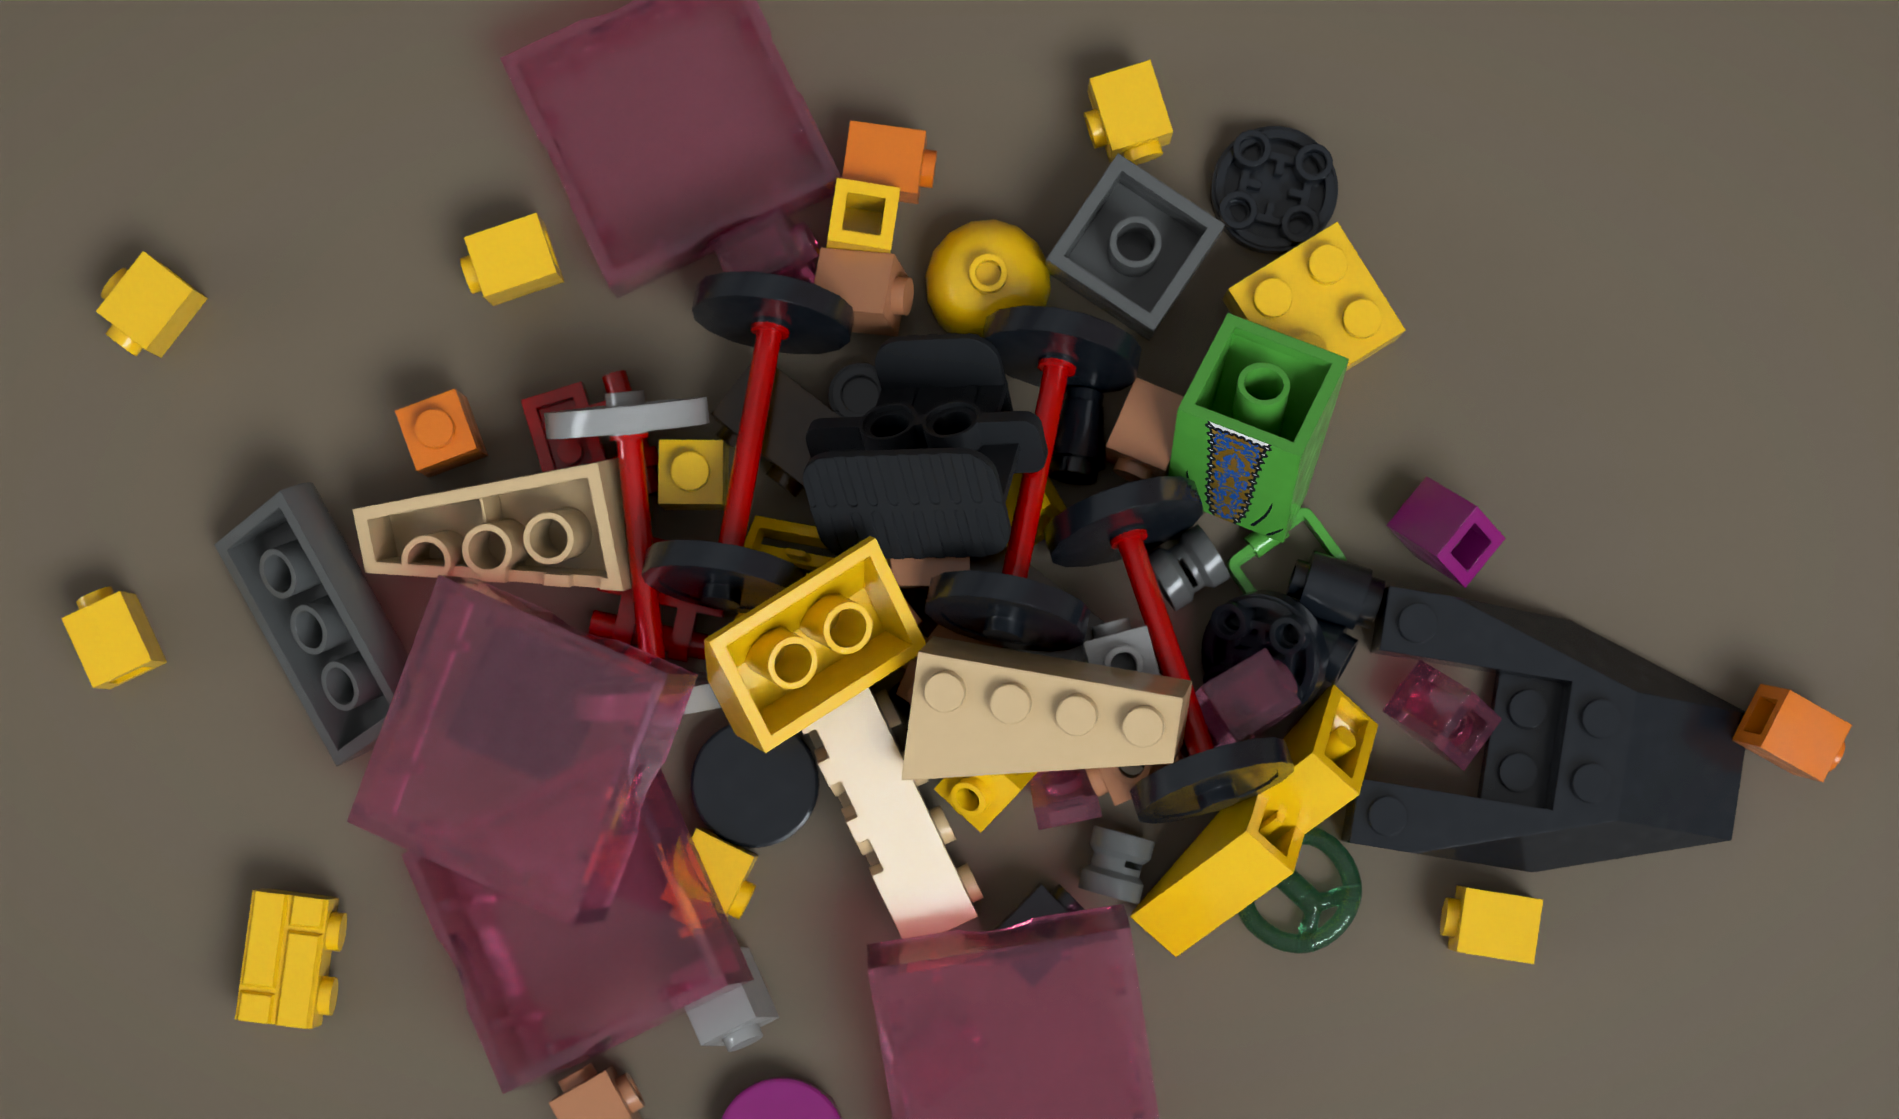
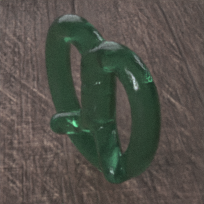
[1238,827,1362,954]

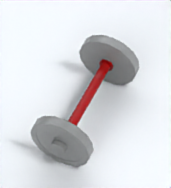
[544,390,721,725]

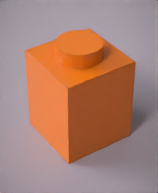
[842,120,937,204]
[395,389,488,478]
[1732,684,1852,782]

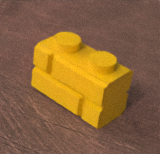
[235,888,347,1029]

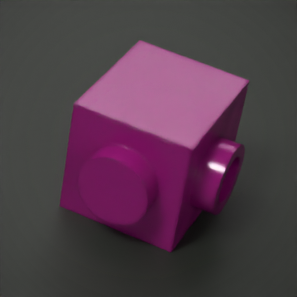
[1386,476,1506,588]

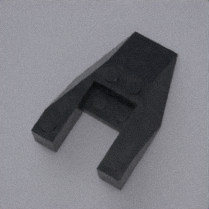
[1341,586,1746,872]

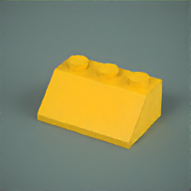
[704,536,926,753]

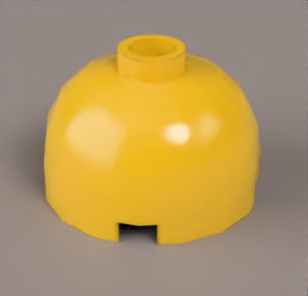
[925,219,1051,337]

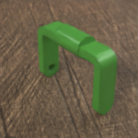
[1227,508,1347,594]

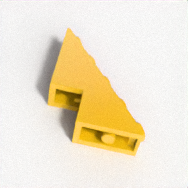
[1130,684,1378,957]

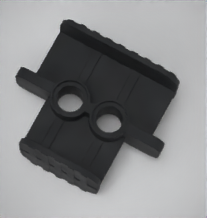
[803,333,1048,559]

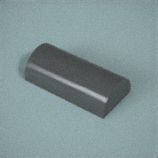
[214,482,438,766]

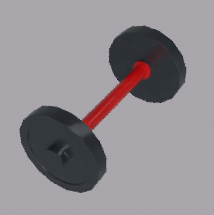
[642,271,854,613]
[925,305,1142,651]
[1043,476,1294,824]

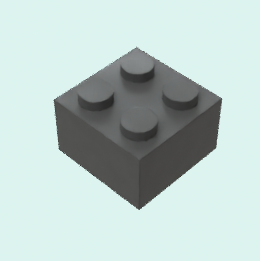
[1045,153,1225,341]

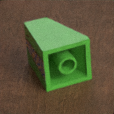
[1168,313,1349,543]

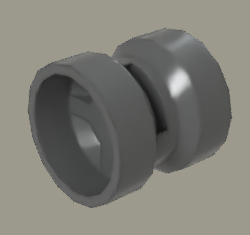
[1148,524,1230,611]
[1078,825,1155,904]

